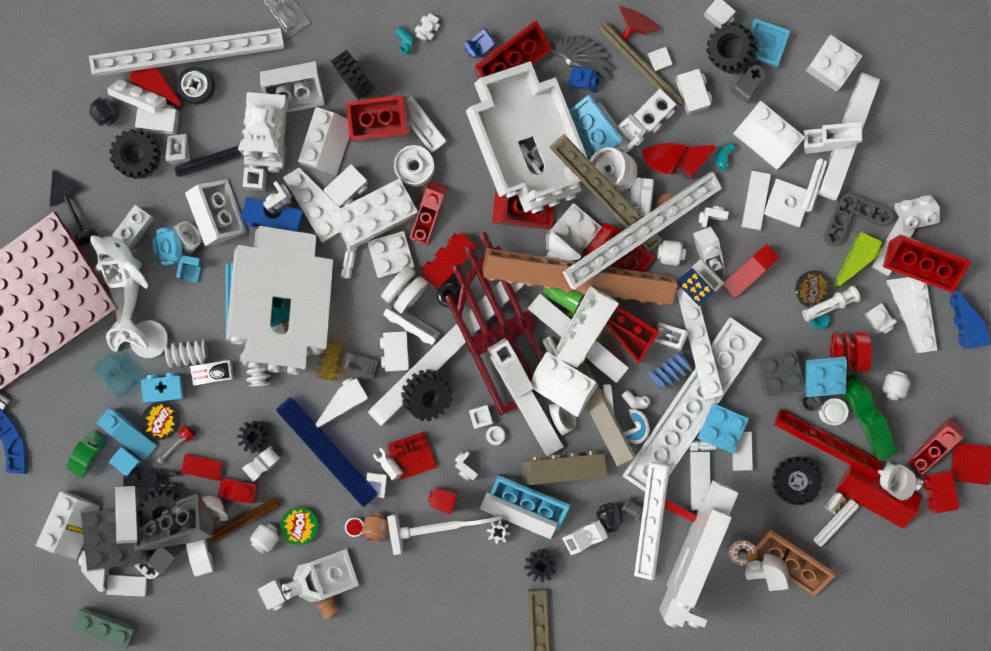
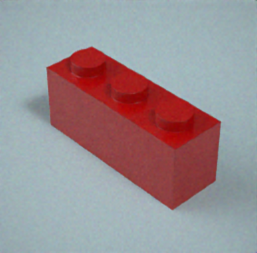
[421,232,477,290]

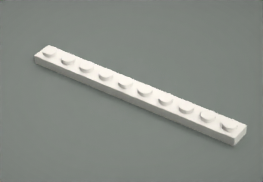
[89,28,284,77]
[562,172,722,289]

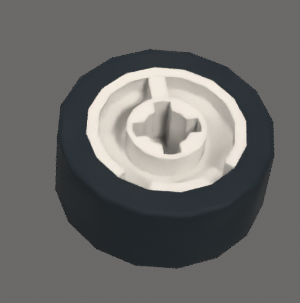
[176,66,215,105]

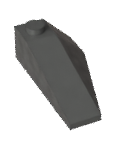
[134,494,213,552]

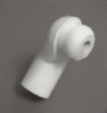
[621,389,650,409]

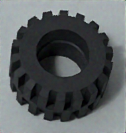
[706,22,759,74]

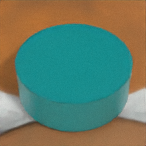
[810,313,830,330]

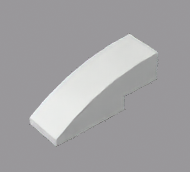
[804,122,862,154]
[115,486,137,544]

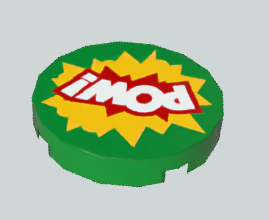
[280,507,319,545]

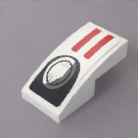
[190,360,234,386]

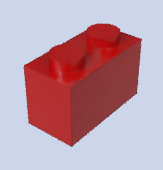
[923,470,959,514]

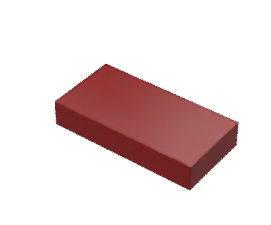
[181,454,223,481]
[664,500,697,522]

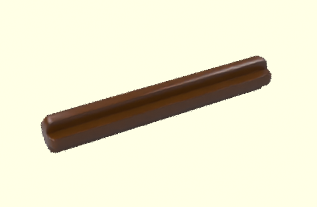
[211,498,280,542]

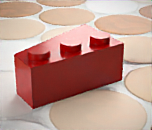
[605,305,659,364]

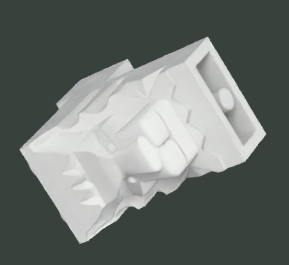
[238,92,288,173]

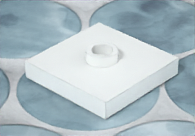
[763,178,807,228]

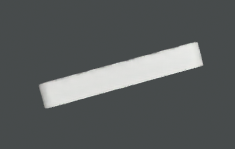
[818,72,880,201]

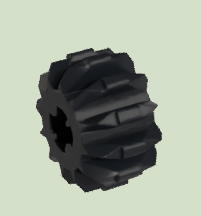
[237,421,270,454]
[524,549,557,583]

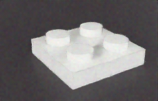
[367,231,415,279]

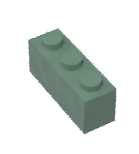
[71,607,138,649]

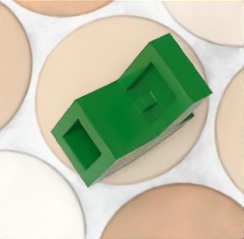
[67,431,107,478]

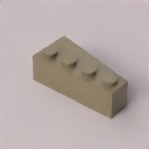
[520,450,607,485]

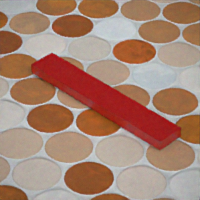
[773,409,883,479]

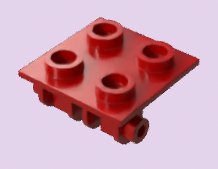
[388,431,437,480]

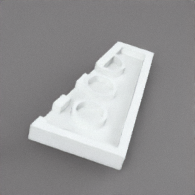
[283,168,340,243]
[886,277,937,353]

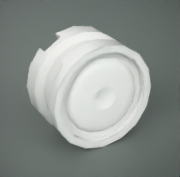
[819,398,849,425]

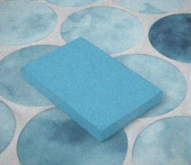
[569,94,624,159]

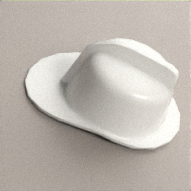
[878,464,916,500]

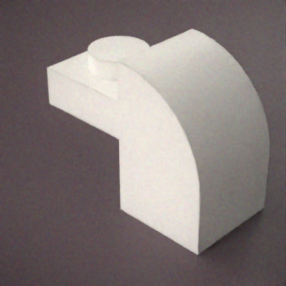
[562,520,608,555]
[745,554,790,591]

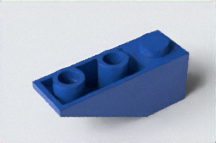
[950,291,991,349]

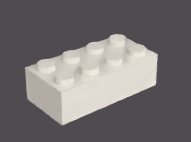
[331,178,418,250]

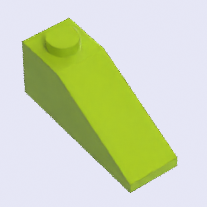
[833,232,882,287]

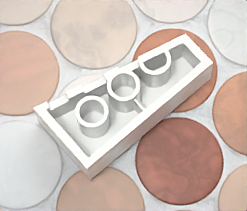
[553,286,619,368]

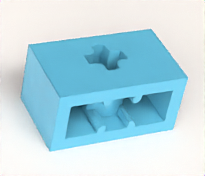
[141,372,185,403]

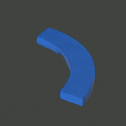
[0,408,27,474]

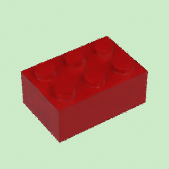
[346,95,411,142]

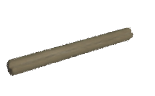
[599,22,684,109]

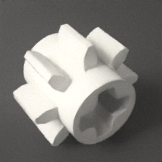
[486,520,510,544]

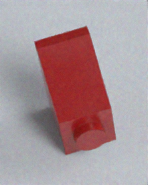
[675,145,716,179]
[218,477,259,504]

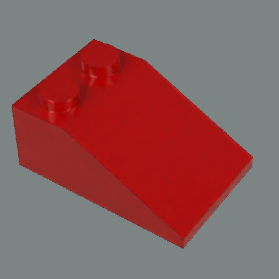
[492,187,555,230]
[583,223,655,272]

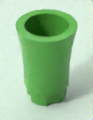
[542,287,585,314]

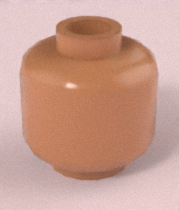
[362,512,389,543]

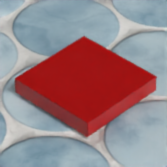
[950,442,991,485]

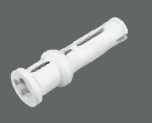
[802,286,860,322]

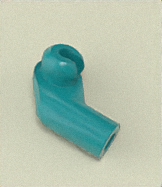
[395,26,413,54]
[716,142,736,170]

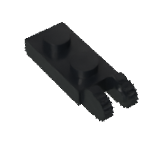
[123,467,178,489]

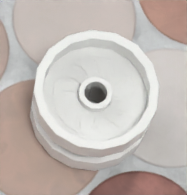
[590,147,637,193]
[381,265,428,315]

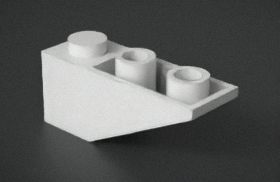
[487,339,534,398]

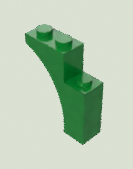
[843,373,897,461]

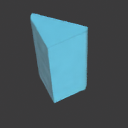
[490,475,570,532]

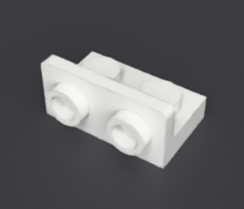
[263,181,293,216]

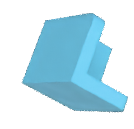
[176,255,203,282]
[109,447,142,476]

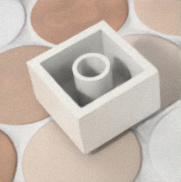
[805,35,862,92]

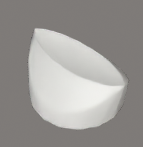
[173,221,202,256]
[549,404,577,436]

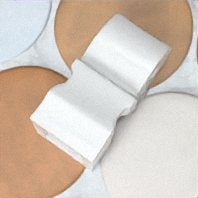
[242,446,281,482]

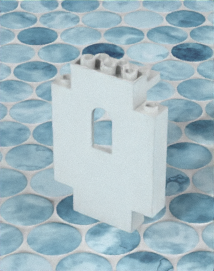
[466,62,587,213]
[226,226,333,375]
[659,480,738,628]

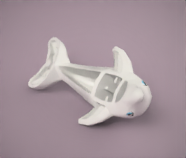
[91,236,149,352]

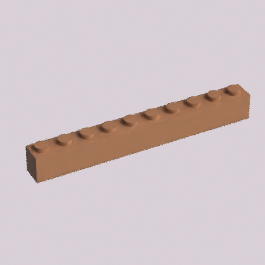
[482,248,678,306]

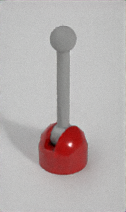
[157,425,196,464]

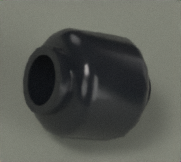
[89,97,118,126]
[436,283,460,309]
[596,503,623,533]

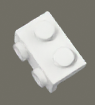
[894,195,940,231]

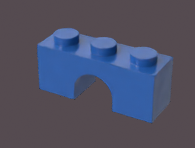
[241,197,304,232]

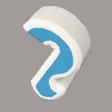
[623,409,650,444]

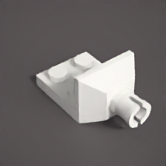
[545,203,601,261]
[282,549,359,602]

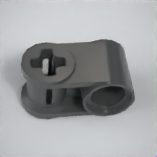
[731,65,765,103]

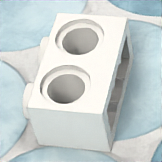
[633,89,676,134]

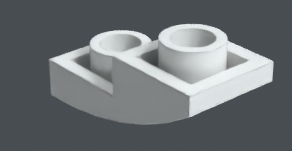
[186,539,214,577]

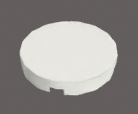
[130,320,169,358]

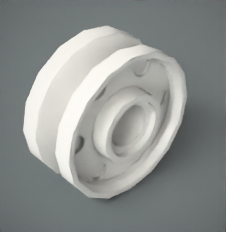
[394,145,435,187]

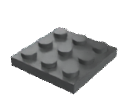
[81,505,147,572]

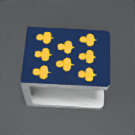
[677,259,724,306]

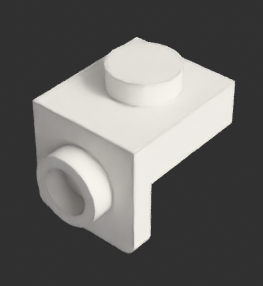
[617,114,647,149]
[698,206,729,229]
[454,451,478,481]

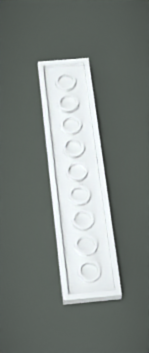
[622,317,762,492]

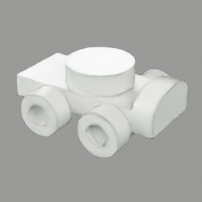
[415,13,440,42]

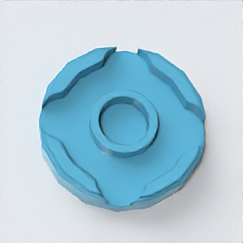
[152,227,182,266]

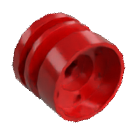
[829,331,872,373]

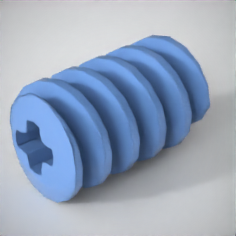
[648,352,692,390]

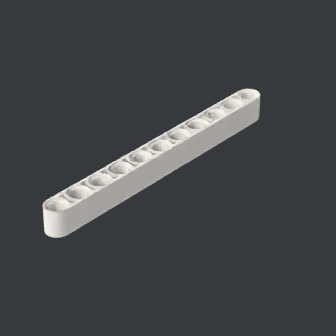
[368,281,525,426]

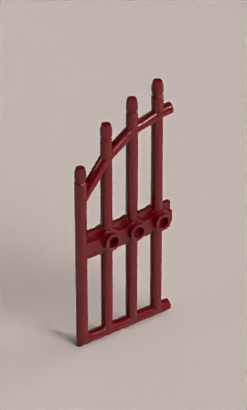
[445,232,544,416]

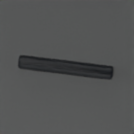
[175,145,243,177]

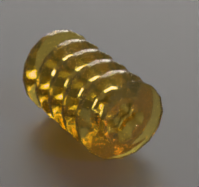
[315,340,345,382]

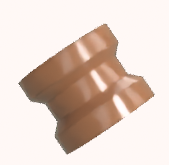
[316,596,341,620]

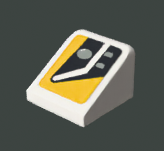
[825,493,847,515]

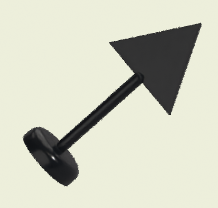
[49,170,99,246]

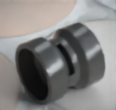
[798,393,821,411]

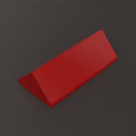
[474,20,552,79]
[883,234,971,293]
[835,465,922,529]

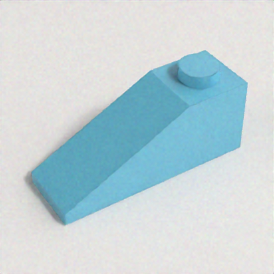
[96,408,157,460]

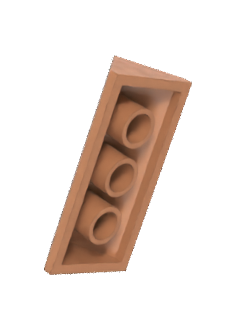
[755,528,836,596]

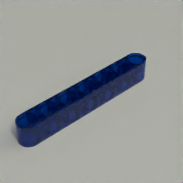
[275,396,378,507]

